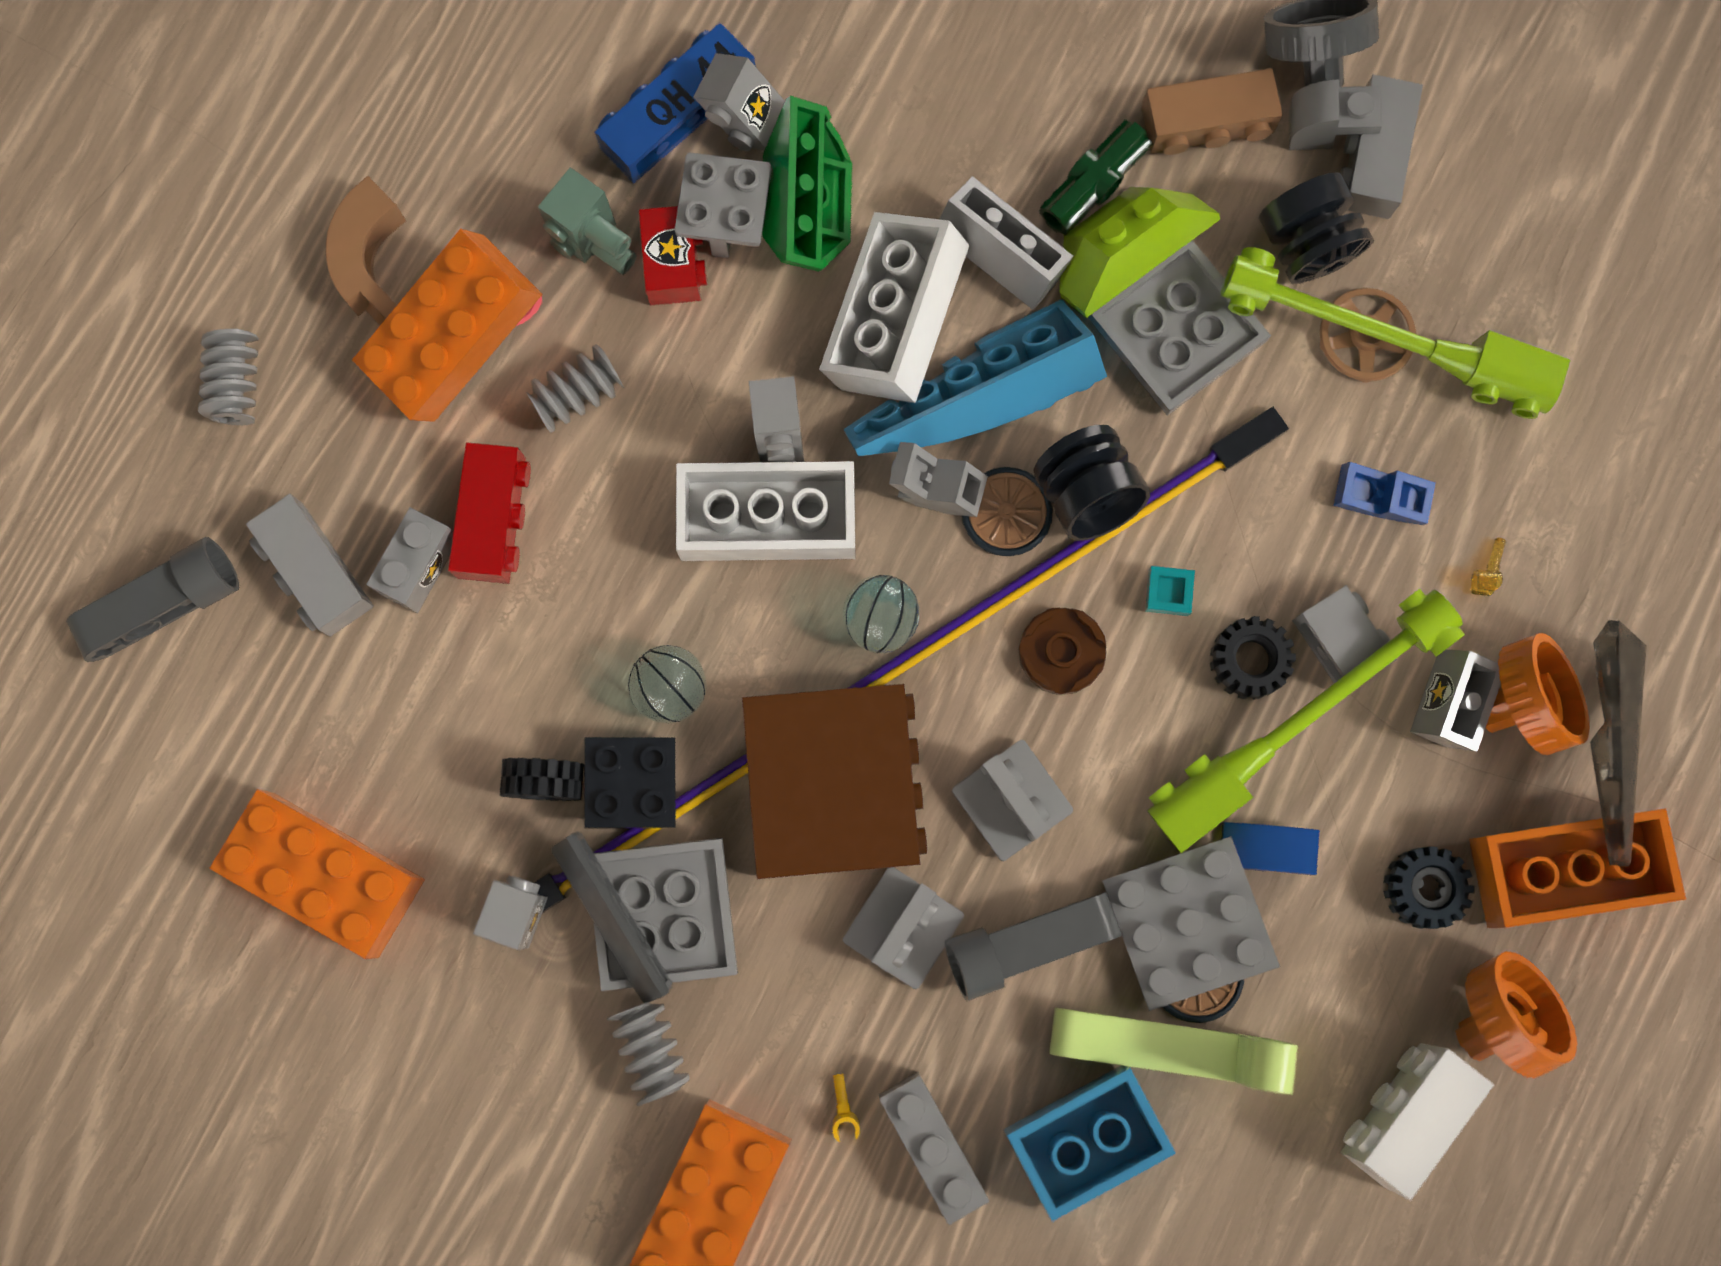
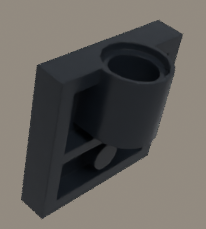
[584,737,676,829]

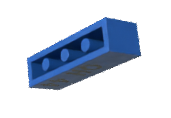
[594,23,756,183]

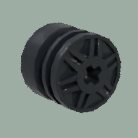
[1259,172,1374,284]
[1033,425,1150,541]

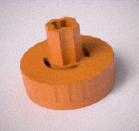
[1486,633,1590,755]
[1455,951,1577,1079]

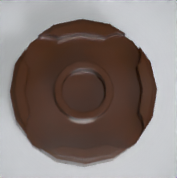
[1018,607,1107,695]

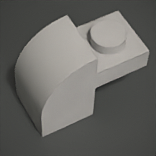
[1289,79,1382,150]
[889,442,988,517]

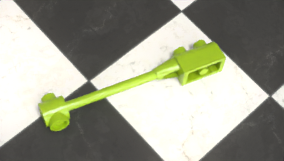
[1221,247,1571,419]
[1147,589,1465,853]

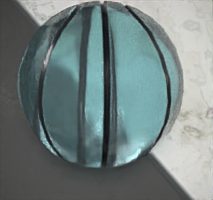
[843,575,920,653]
[628,645,707,724]

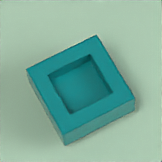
[1145,566,1195,616]

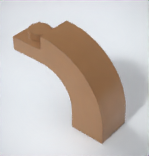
[326,176,406,326]

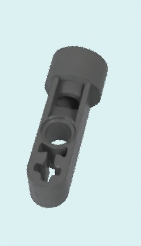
[66,537,240,662]
[945,892,1122,1001]

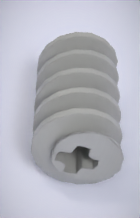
[198,329,259,425]
[526,345,624,433]
[607,1002,690,1106]

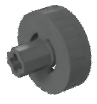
[1264,0,1379,87]

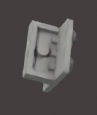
[675,153,771,258]
[952,740,1073,861]
[843,867,964,989]

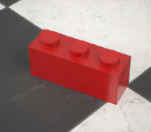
[448,442,531,584]

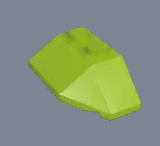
[1059,187,1220,318]

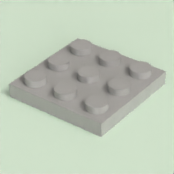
[1088,240,1271,416]
[1103,837,1280,1011]
[594,838,738,991]

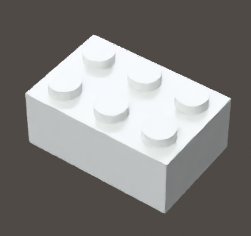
[1340,1043,1494,1200]

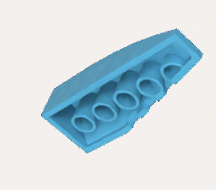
[844,299,1107,456]

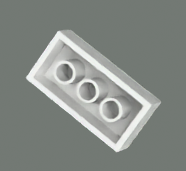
[819,212,969,403]
[676,461,855,561]

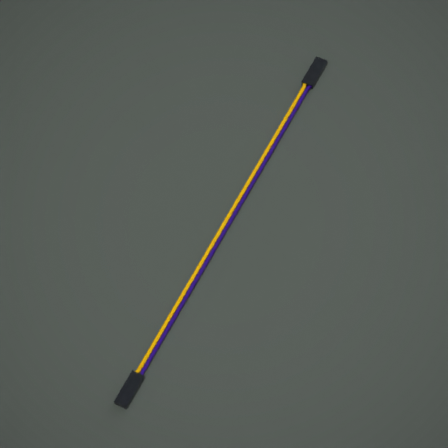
[534,406,1289,913]

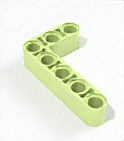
[1049,1008,1298,1094]

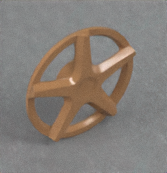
[1320,288,1416,383]

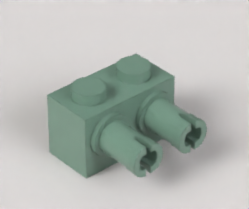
[538,167,637,275]

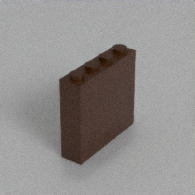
[742,684,927,879]

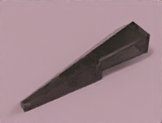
[1590,620,1647,866]

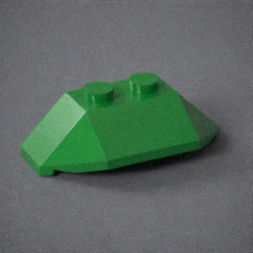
[762,95,852,272]

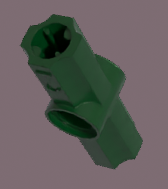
[1039,119,1152,236]

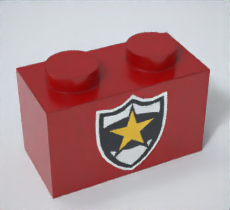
[639,206,707,306]

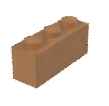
[1141,68,1283,155]

